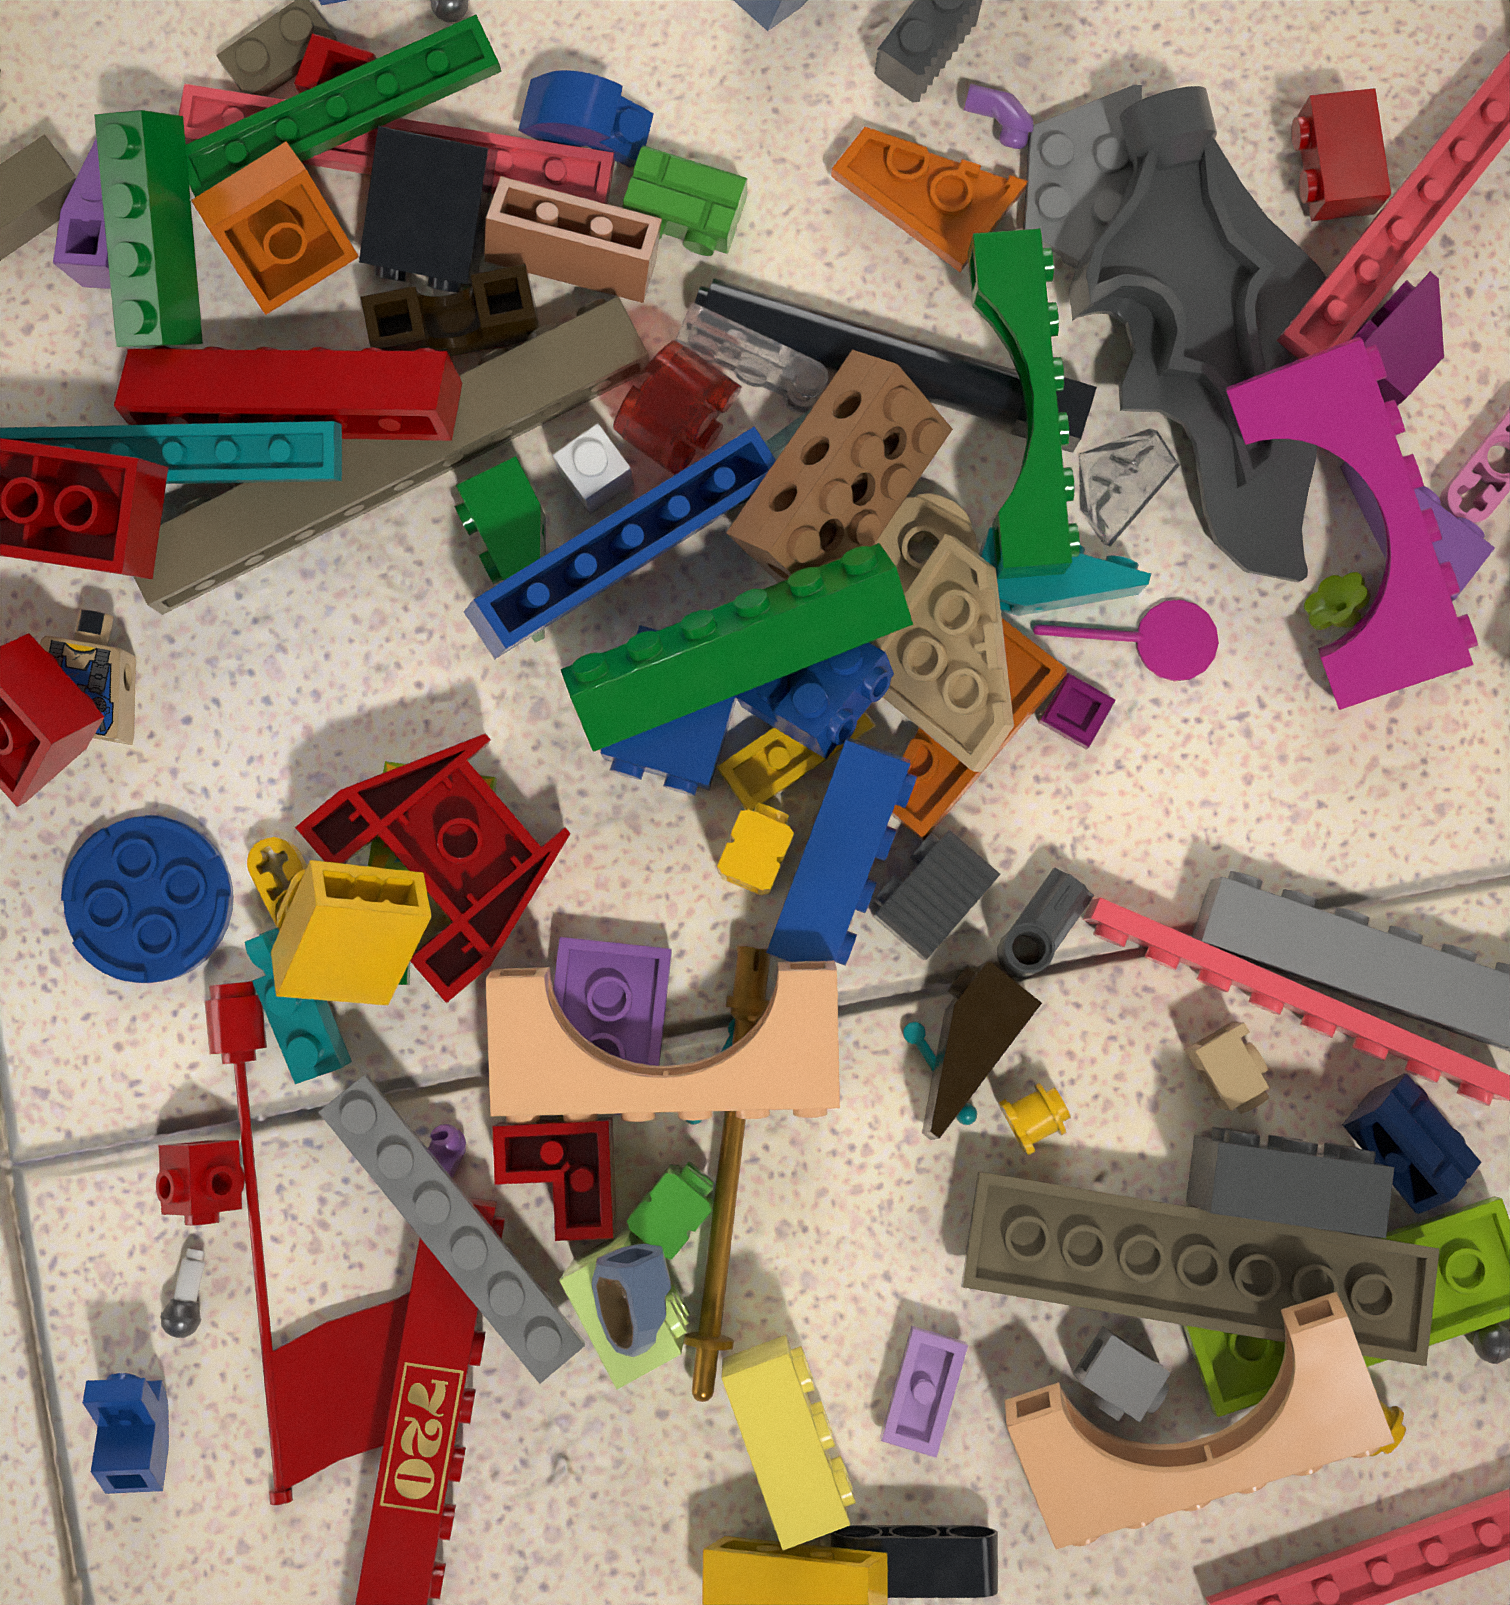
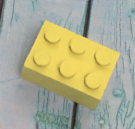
[721,1335,856,1550]

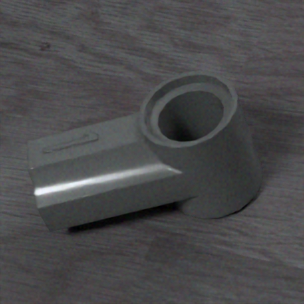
[997,867,1094,978]

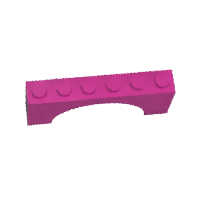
[1226,337,1478,710]

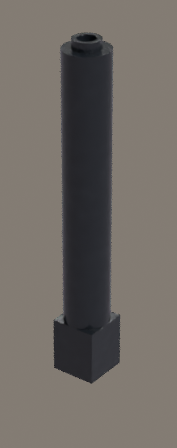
[692,278,1097,453]

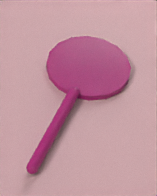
[1033,600,1219,682]

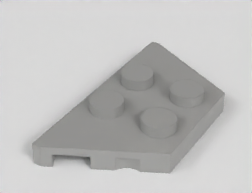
[1023,85,1142,269]

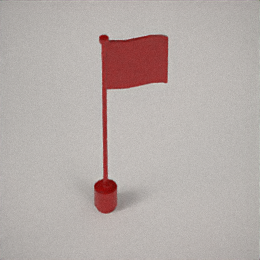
[204,981,410,1505]

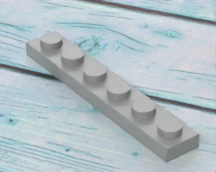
[318,1073,585,1384]

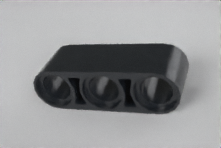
[831,1525,998,1598]

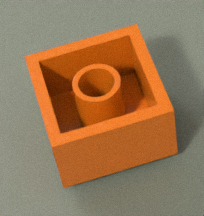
[191,142,359,315]

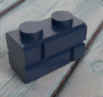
[1342,1073,1482,1214]

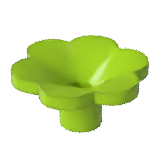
[1304,572,1371,630]

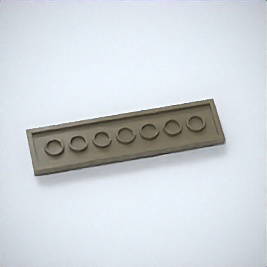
[961,1172,1439,1366]

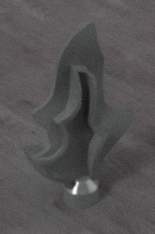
[1069,86,1327,583]

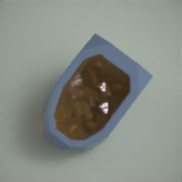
[591,1244,671,1357]

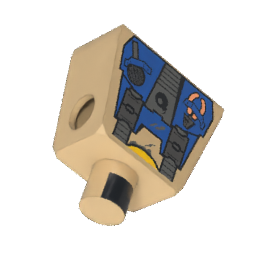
[39,609,136,745]

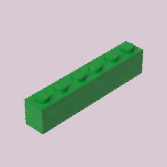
[560,543,913,752]

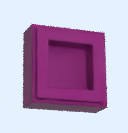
[1038,673,1116,749]

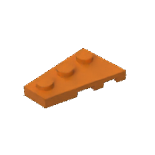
[831,127,1028,273]

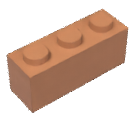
[484,176,662,303]

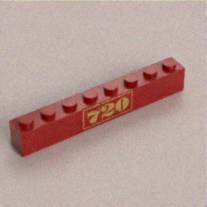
[355,1197,506,1605]

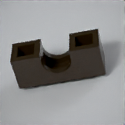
[360,264,540,356]

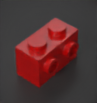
[1291,88,1391,222]

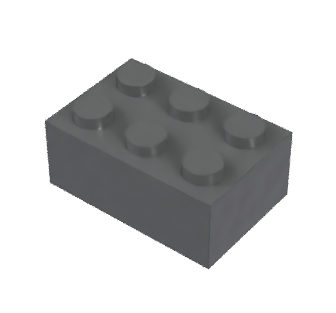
[1186,1127,1394,1238]

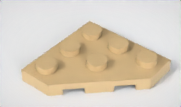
[872,534,1014,772]

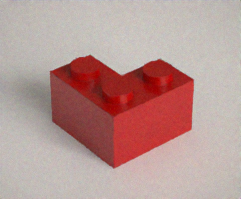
[492,1117,617,1241]

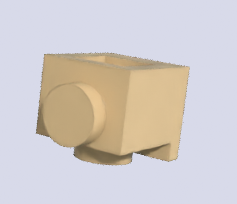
[1184,1022,1269,1114]

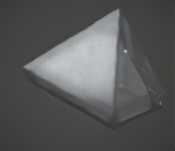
[1079,428,1180,547]

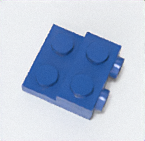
[736,642,894,759]

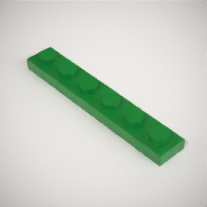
[186,14,502,197]

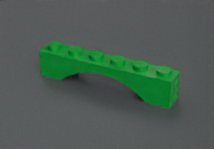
[968,228,1080,579]

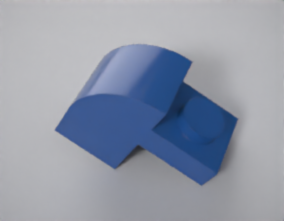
[518,70,654,168]
[82,1373,169,1494]

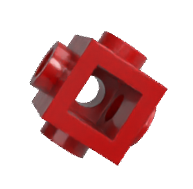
[156,1140,245,1226]

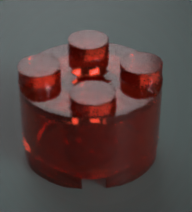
[613,340,742,475]

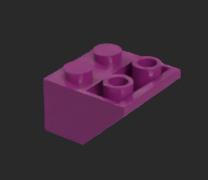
[1352,271,1444,406]

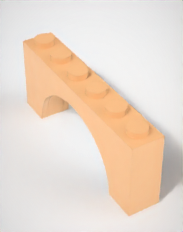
[486,961,840,1125]
[1005,1291,1395,1549]

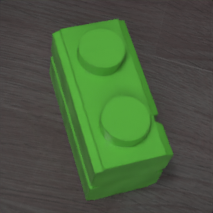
[622,145,747,256]
[627,1161,714,1260]

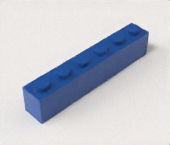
[464,426,776,660]

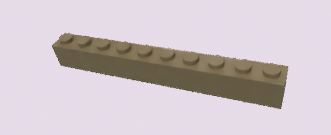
[134,296,651,615]

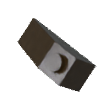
[922,960,1042,1140]

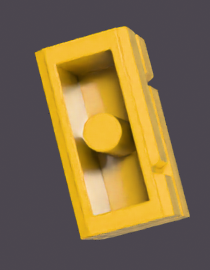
[717,803,794,896]

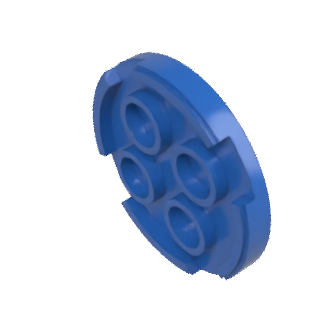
[61,815,234,983]

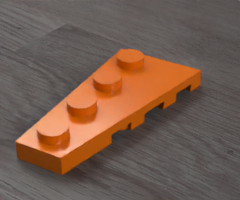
[891,617,1067,841]

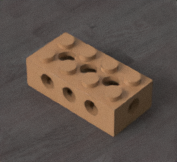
[726,350,953,583]

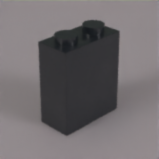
[359,126,498,293]

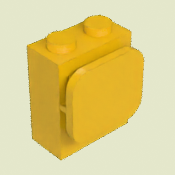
[271,860,431,1006]

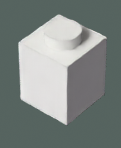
[552,423,634,515]

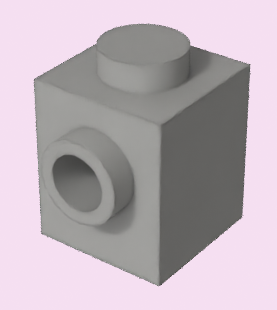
[1072,1326,1171,1422]

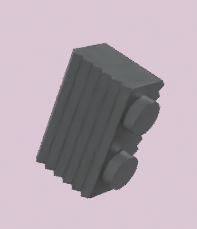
[874,0,982,103]
[873,830,1001,960]

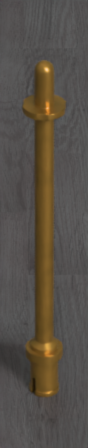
[683,946,772,1402]

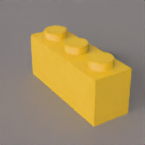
[702,1536,888,1605]

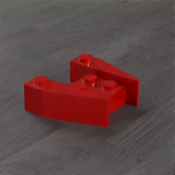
[295,733,571,1004]

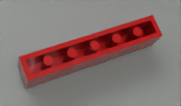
[114,346,463,441]

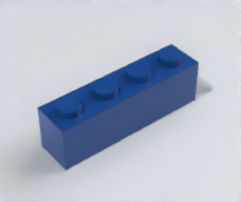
[766,738,917,966]

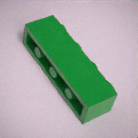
[94,110,203,347]

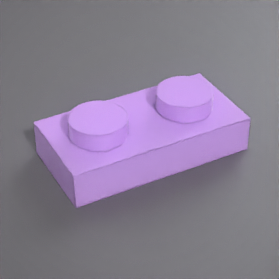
[880,1325,968,1458]

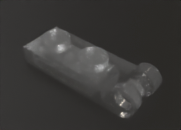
[673,302,829,413]

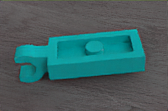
[245,927,352,1085]

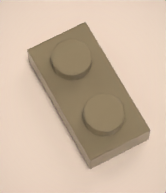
[216,0,338,97]

